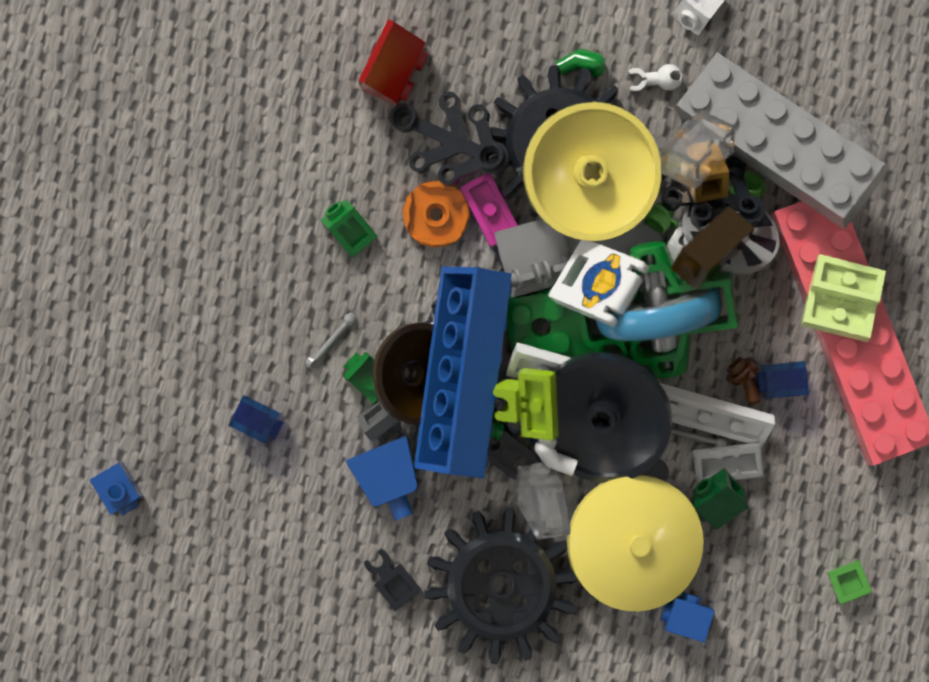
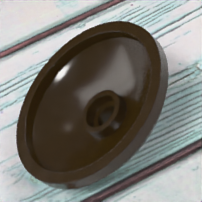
[373,323,434,425]

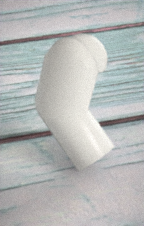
[535,438,578,476]

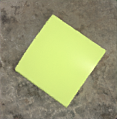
[801,254,886,342]

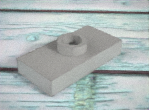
[693,442,764,484]

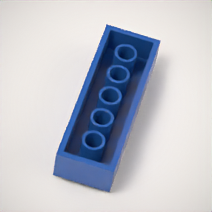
[414,266,512,478]

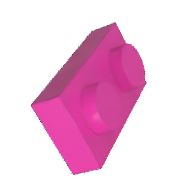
[460,174,518,248]

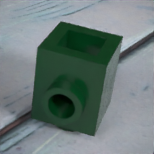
[692,468,749,530]

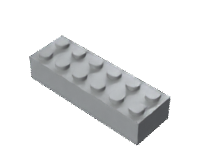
[676,52,885,230]

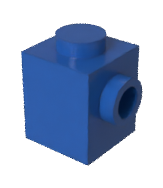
[90,462,144,516]
[660,592,715,643]

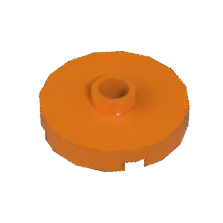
[403,180,470,248]

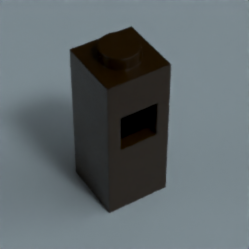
[670,207,755,291]

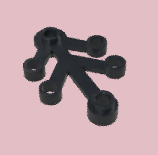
[390,91,510,187]
[658,141,765,227]

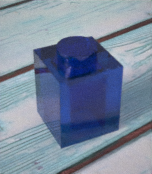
[756,361,809,399]
[228,395,284,444]

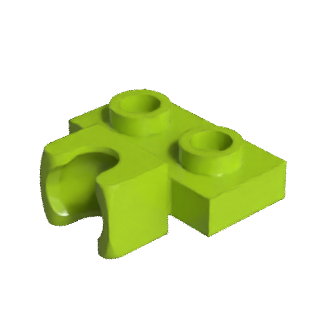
[493,368,558,441]

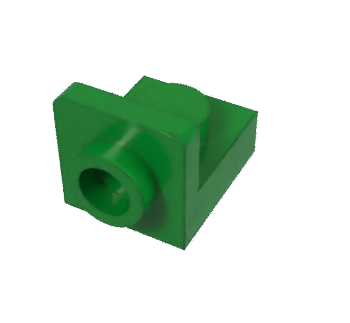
[321,199,378,258]
[343,351,378,404]

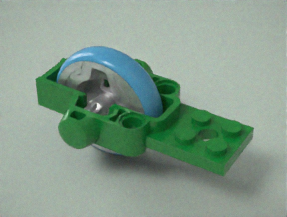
[506,242,740,378]

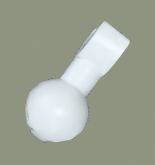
[629,64,683,92]

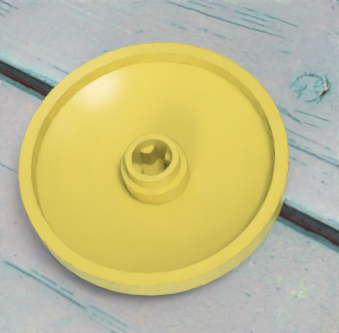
[523,102,662,241]
[567,475,704,612]

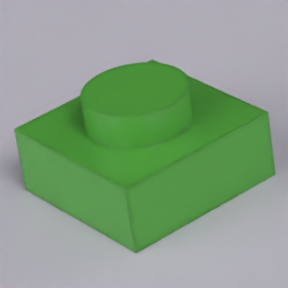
[826,560,872,604]

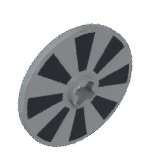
[681,201,780,274]

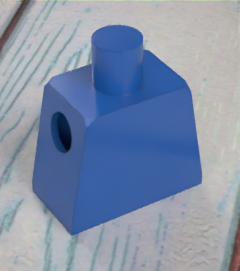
[346,436,419,521]

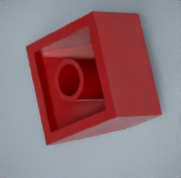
[358,19,429,106]

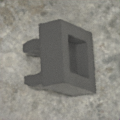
[357,400,401,444]

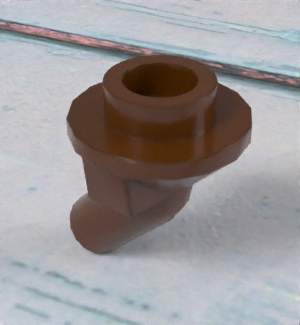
[726,357,761,405]

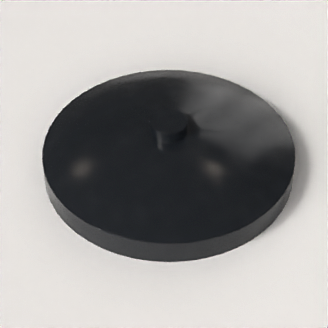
[553,353,672,483]

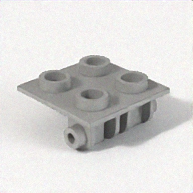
[494,219,571,298]

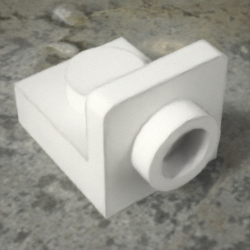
[672,0,725,35]

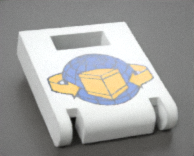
[548,240,649,327]

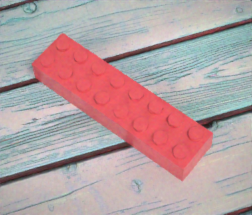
[769,201,929,466]

